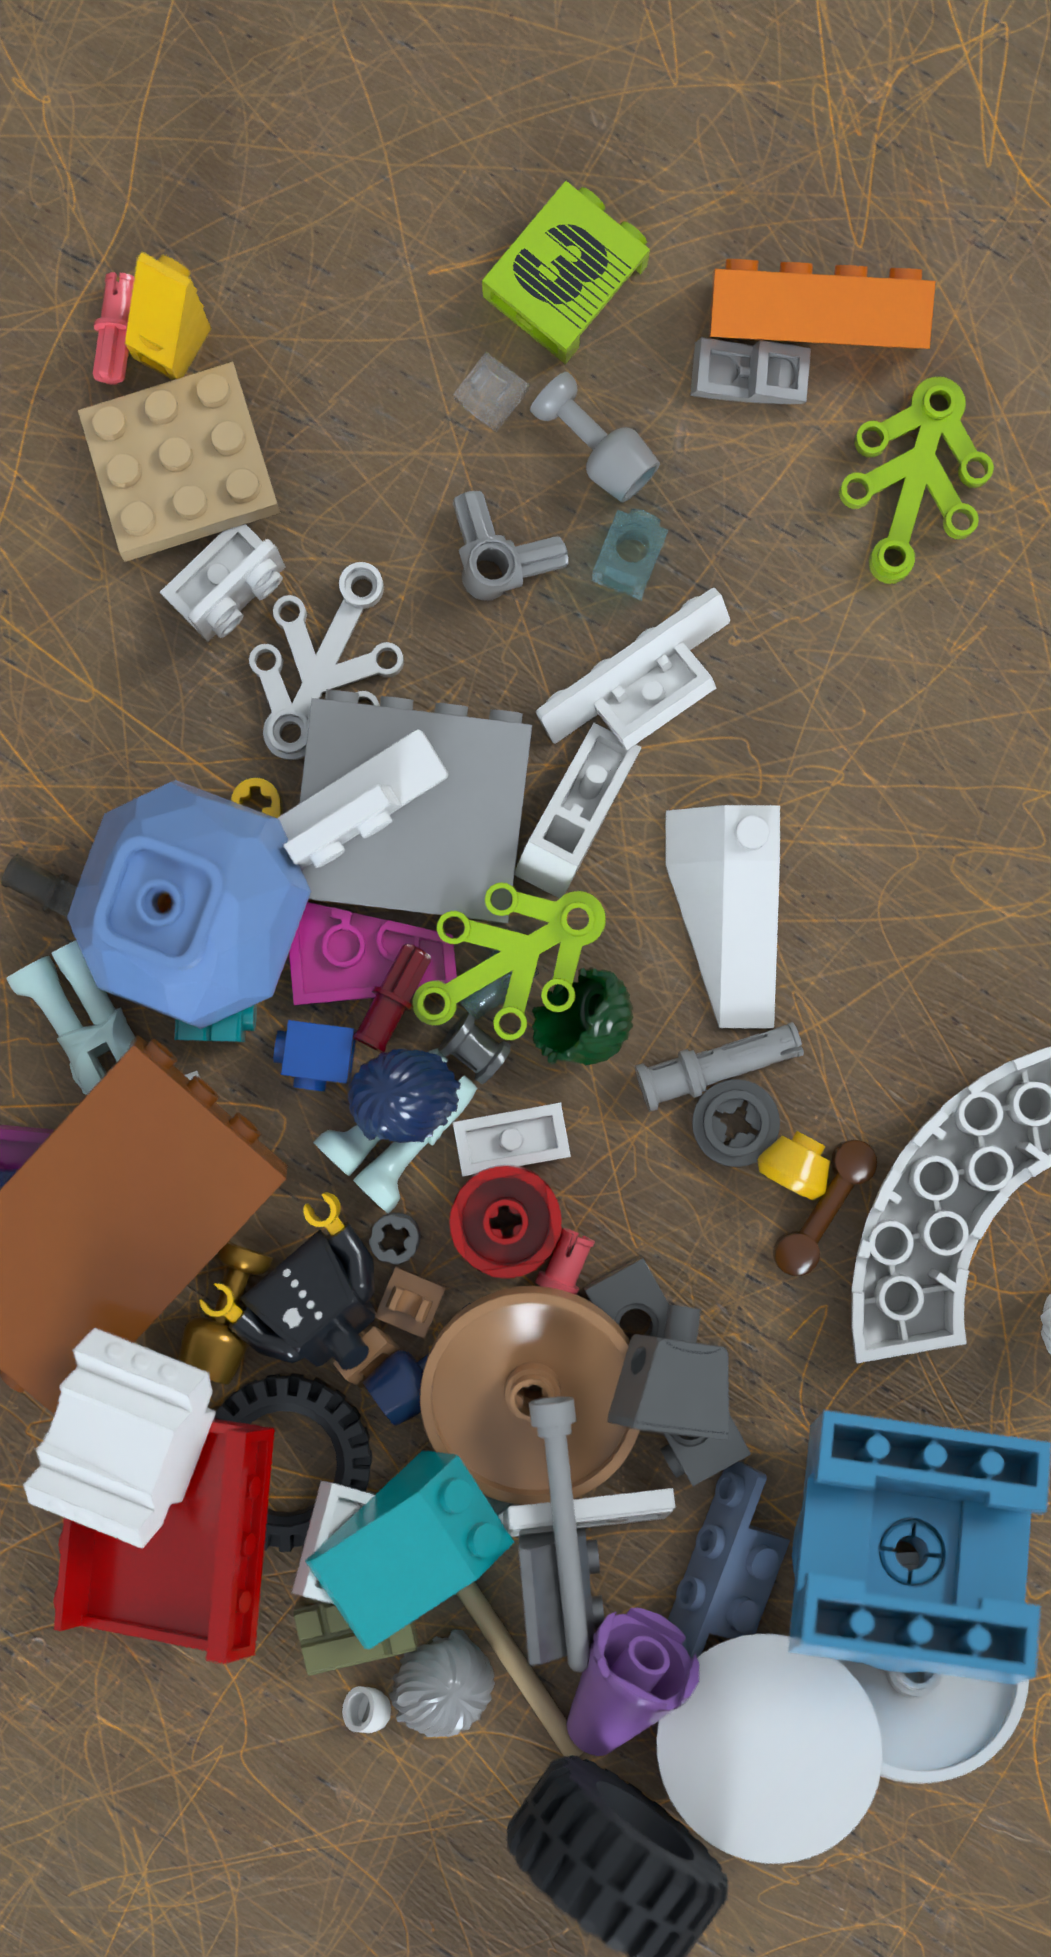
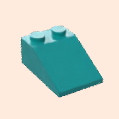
[305,1450,514,1649]

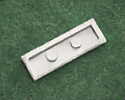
[502,1488,676,1537]

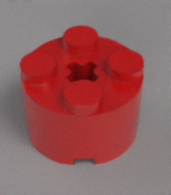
[450,1165,562,1278]

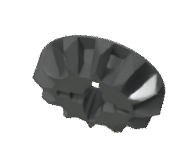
[692,1079,780,1167]

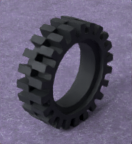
[214,1373,372,1552]

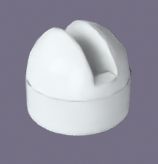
[342,1686,391,1733]

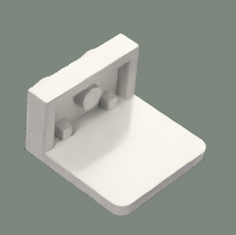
[160,524,285,642]

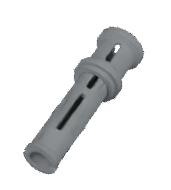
[635,1022,804,1112]

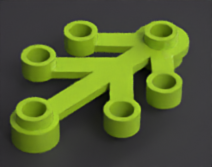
[839,377,994,584]
[412,883,606,1040]

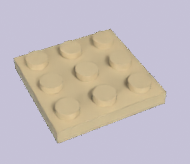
[78,362,281,562]

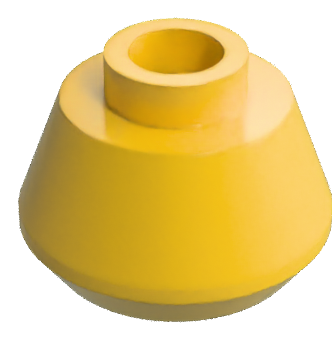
[757,1131,830,1200]

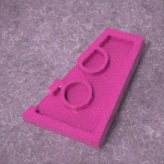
[289,902,457,1006]

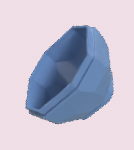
[67,780,311,1029]

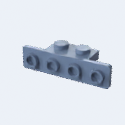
[668,1461,790,1658]

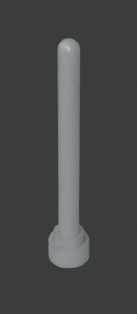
[529,1396,590,1672]

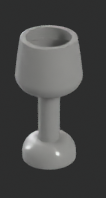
[530,371,660,503]

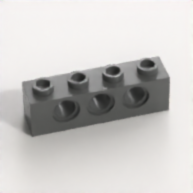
[584,1255,751,1486]

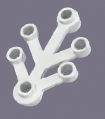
[249,562,404,760]

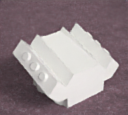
[23,1328,216,1548]

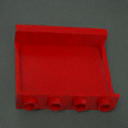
[53,1419,275,1664]

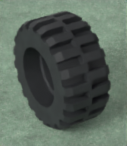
[506,1755,728,1957]

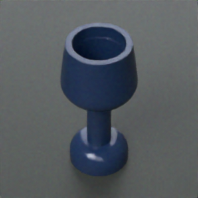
[363,1302,471,1426]

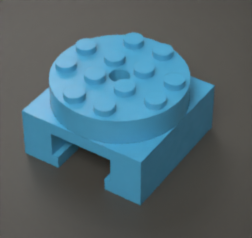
[788,1410,1051,1684]

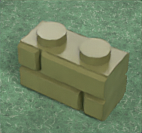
[293,1597,419,1676]

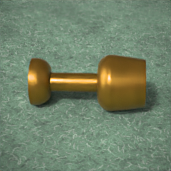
[178,1242,273,1385]

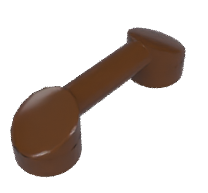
[773,1139,877,1276]

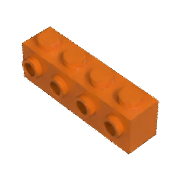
[709,259,936,349]

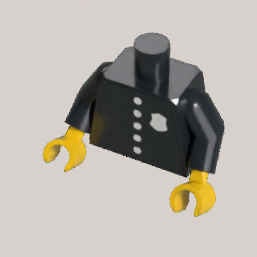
[200,1192,376,1370]

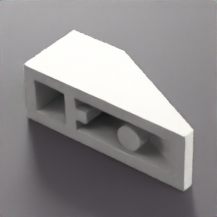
[514,723,642,899]

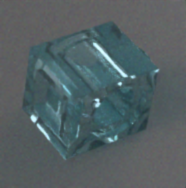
[592,509,668,601]

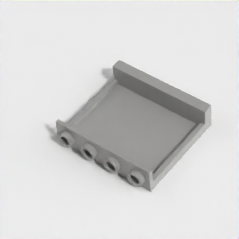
[299,689,533,923]

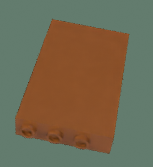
[0,1035,288,1415]

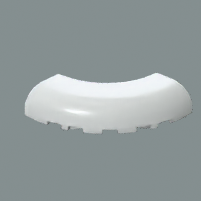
[851,1046,1051,1363]

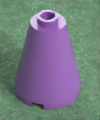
[567,1608,699,1756]

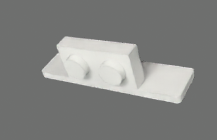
[536,588,730,750]
[277,730,448,870]

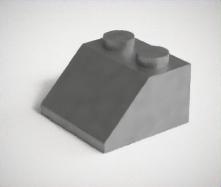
[519,1528,604,1665]

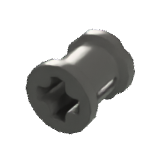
[438,1012,511,1084]
[369,1212,421,1264]

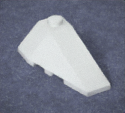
[665,805,780,1029]

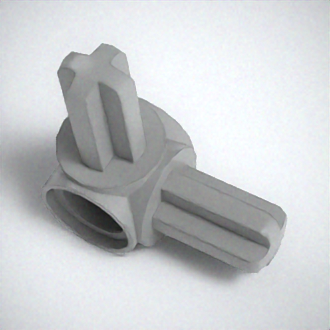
[453,491,568,601]

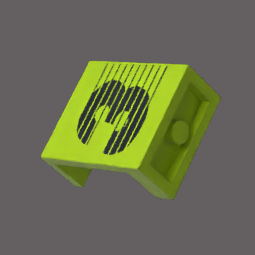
[482,181,650,364]

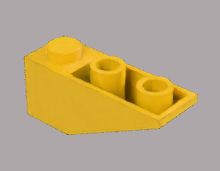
[125,252,211,380]

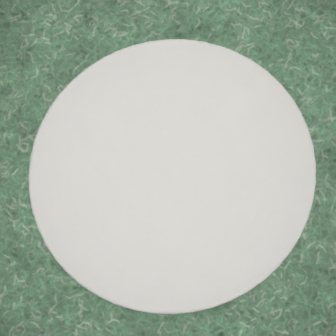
[657,1634,883,1863]

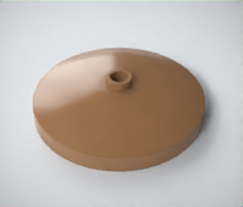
[420,1286,640,1505]

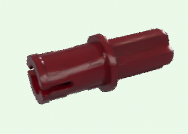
[353,943,431,1053]

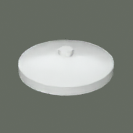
[837,1552,1029,1784]

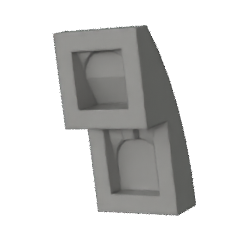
[690,337,811,404]

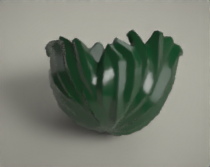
[532,967,634,1065]

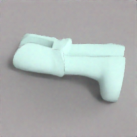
[6,940,135,1095]
[313,1048,477,1214]

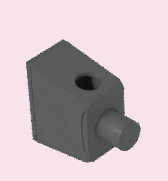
[607,1304,729,1440]

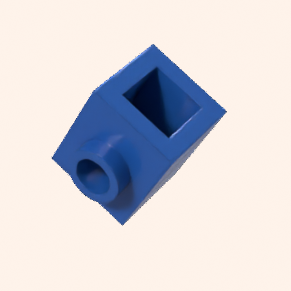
[273,1020,357,1092]

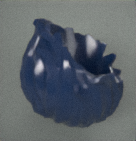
[348,1049,461,1143]

